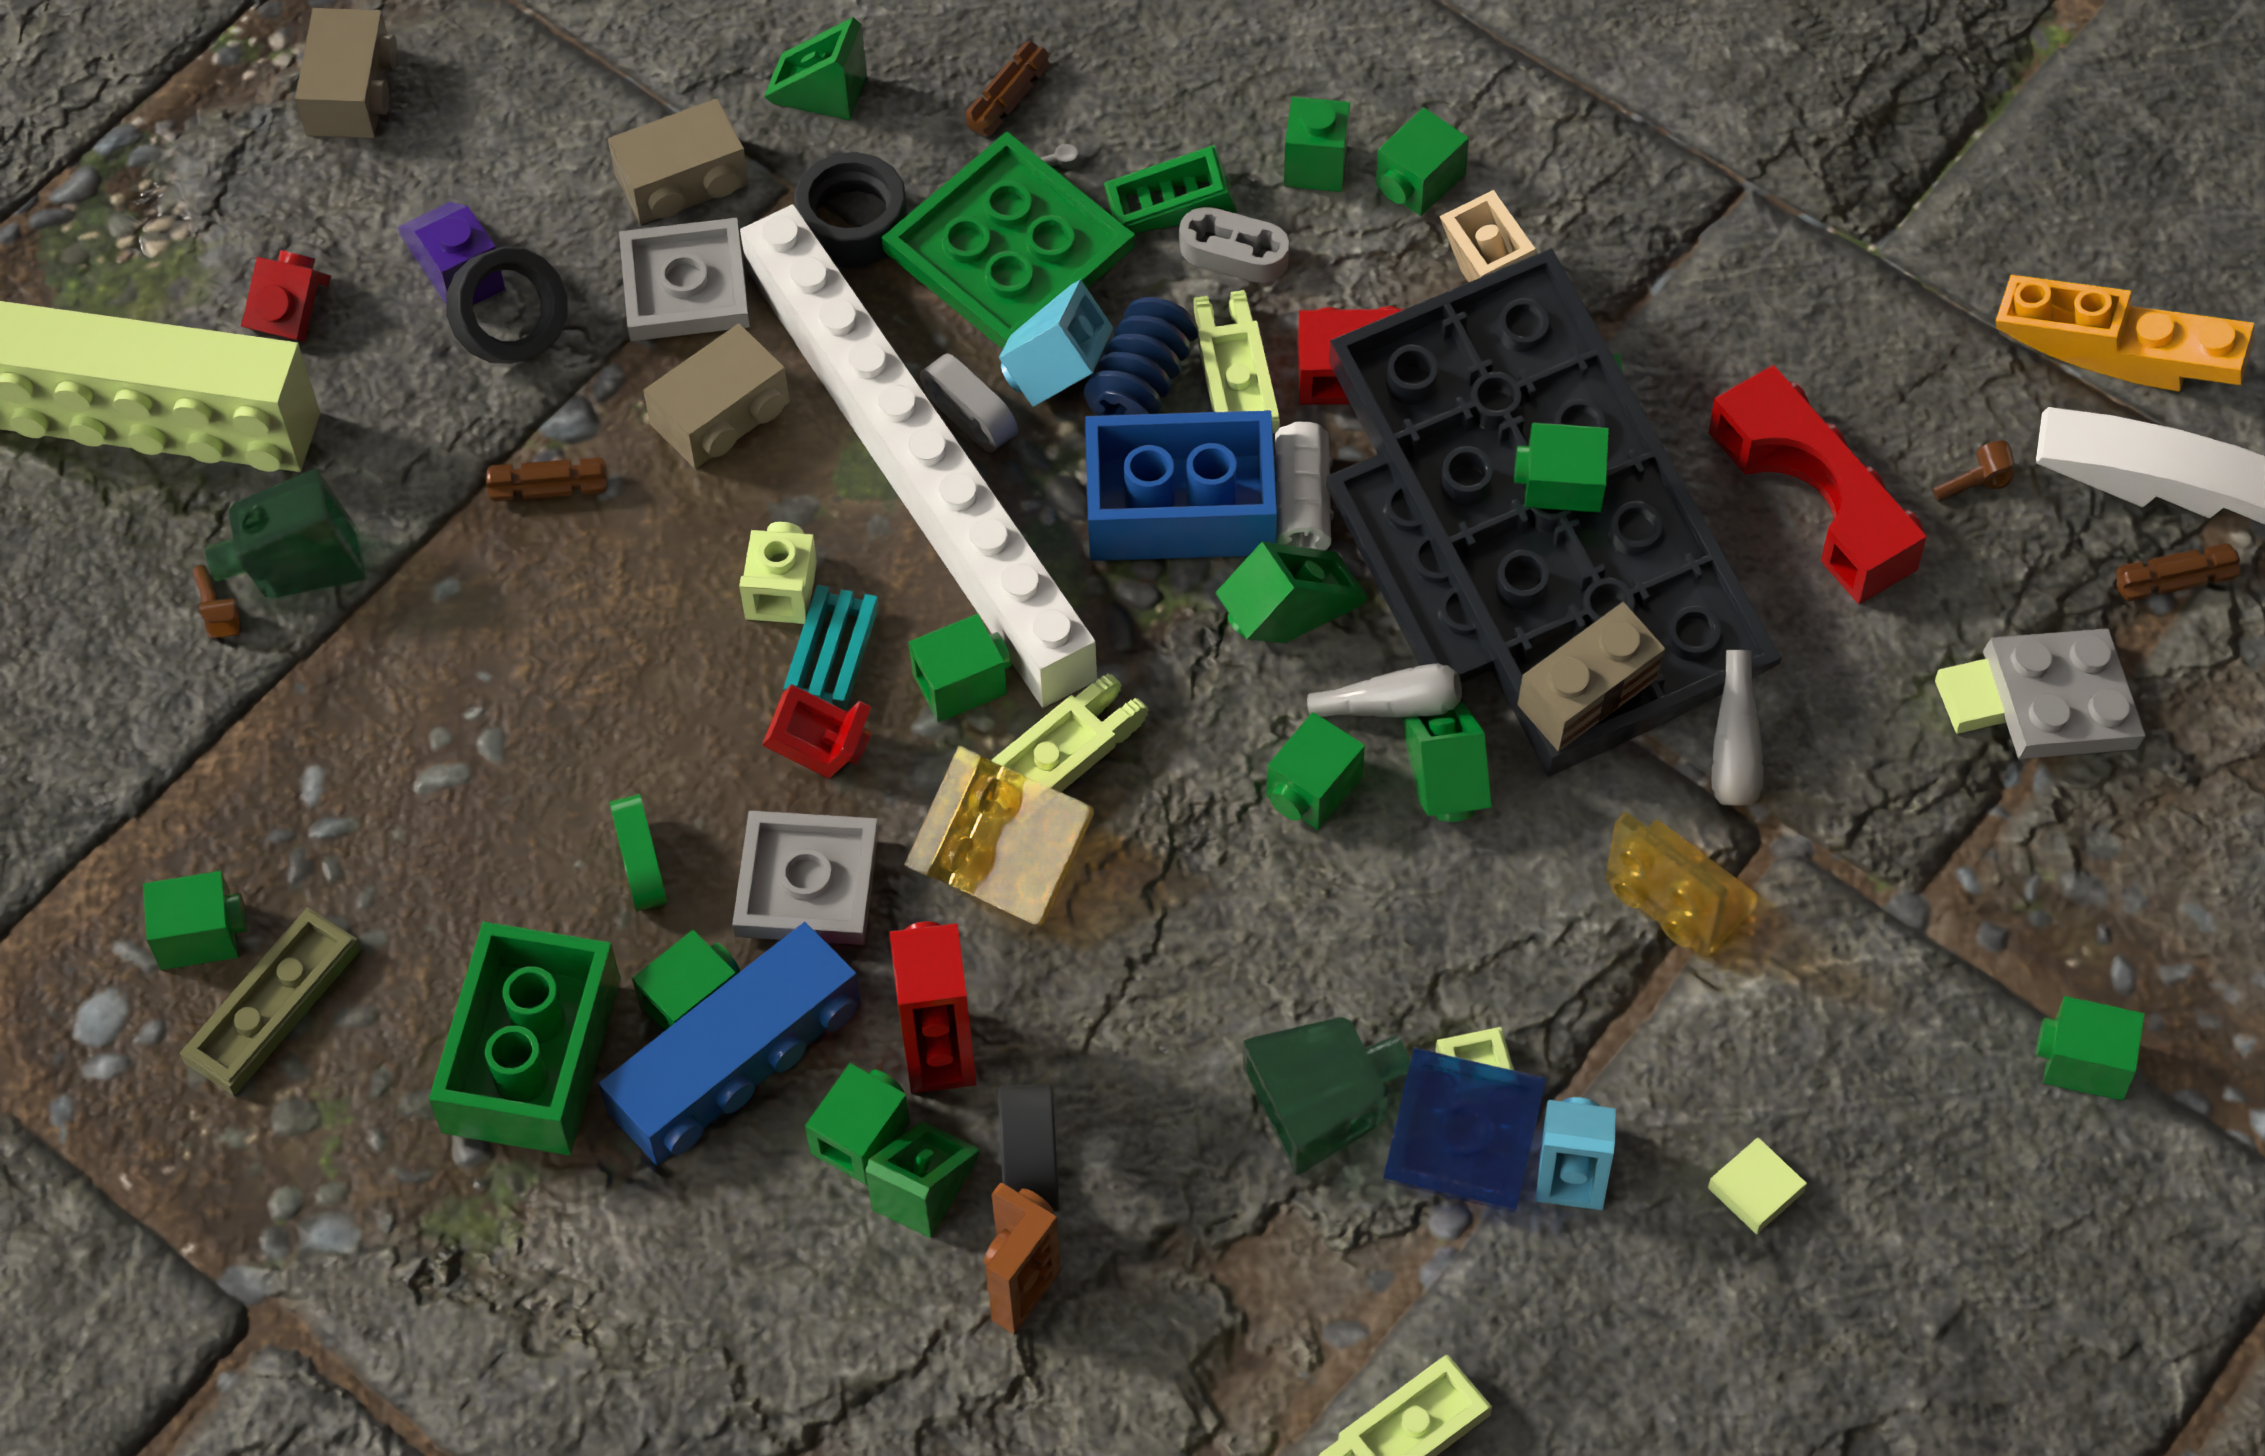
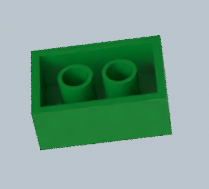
[429,921,621,1156]

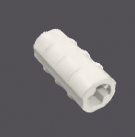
[1274,422,1334,550]

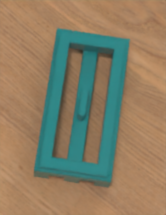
[783,585,879,711]

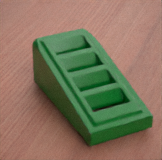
[1104,144,1237,233]

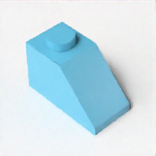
[999,279,1113,407]
[1535,1097,1616,1210]

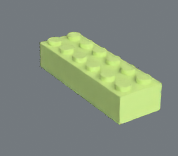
[0,301,320,472]

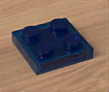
[1383,1047,1546,1213]

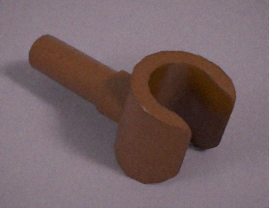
[1932,440,2014,502]
[193,565,241,638]

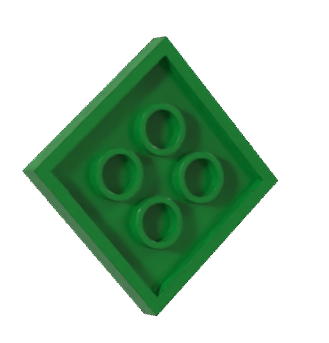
[882,131,1135,350]

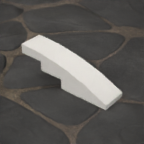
[2036,407,2265,524]

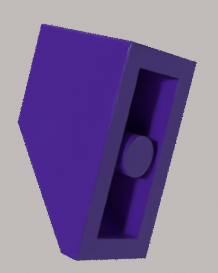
[398,202,506,305]

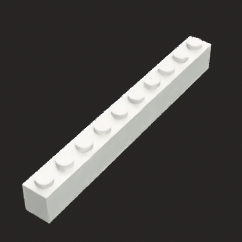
[740,204,1097,708]

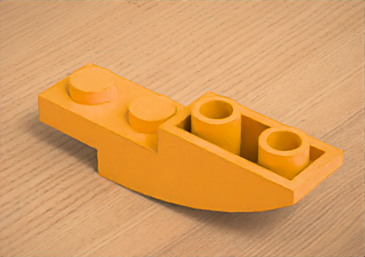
[1996,275,2255,392]

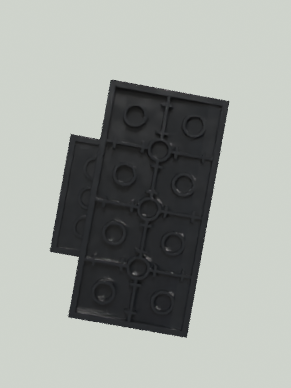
[1326,248,1782,777]

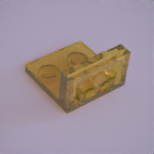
[904,746,1094,926]
[1605,812,1758,959]

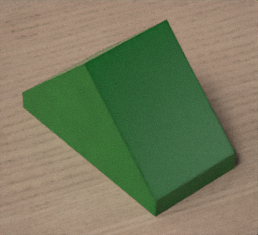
[764,17,867,120]
[865,1121,981,1239]

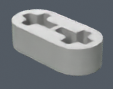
[1179,207,1289,283]
[920,353,1018,453]

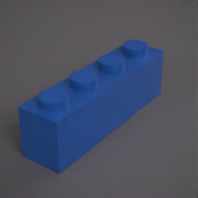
[598,921,861,1165]

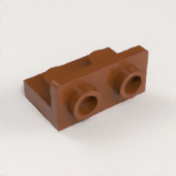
[984,1183,1061,1335]

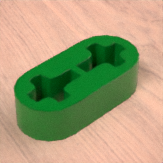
[609,794,668,912]

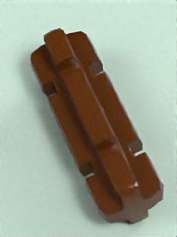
[965,41,1049,137]
[486,457,608,502]
[2116,543,2240,601]

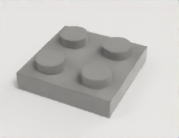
[619,218,750,341]
[1983,629,2146,759]
[732,811,879,945]

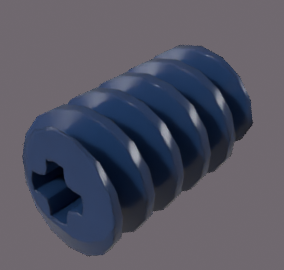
[1084,297,1199,416]

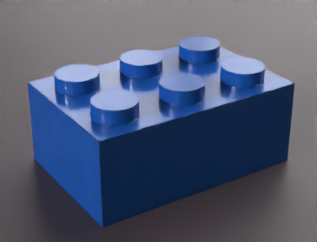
[1085,410,1277,561]

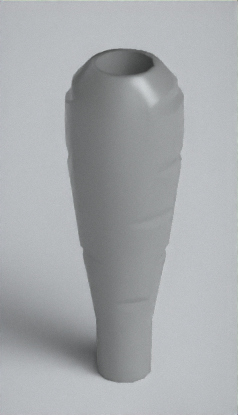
[1711,650,1764,805]
[1307,663,1462,717]

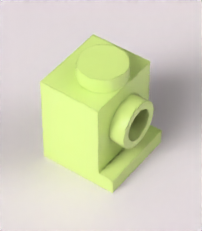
[739,522,817,624]

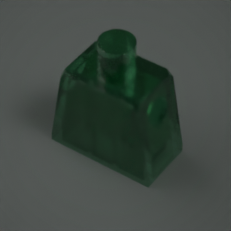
[205,469,366,598]
[1243,1017,1412,1175]

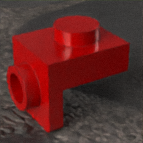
[241,250,332,342]
[762,684,871,779]

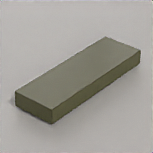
[179,907,361,1097]

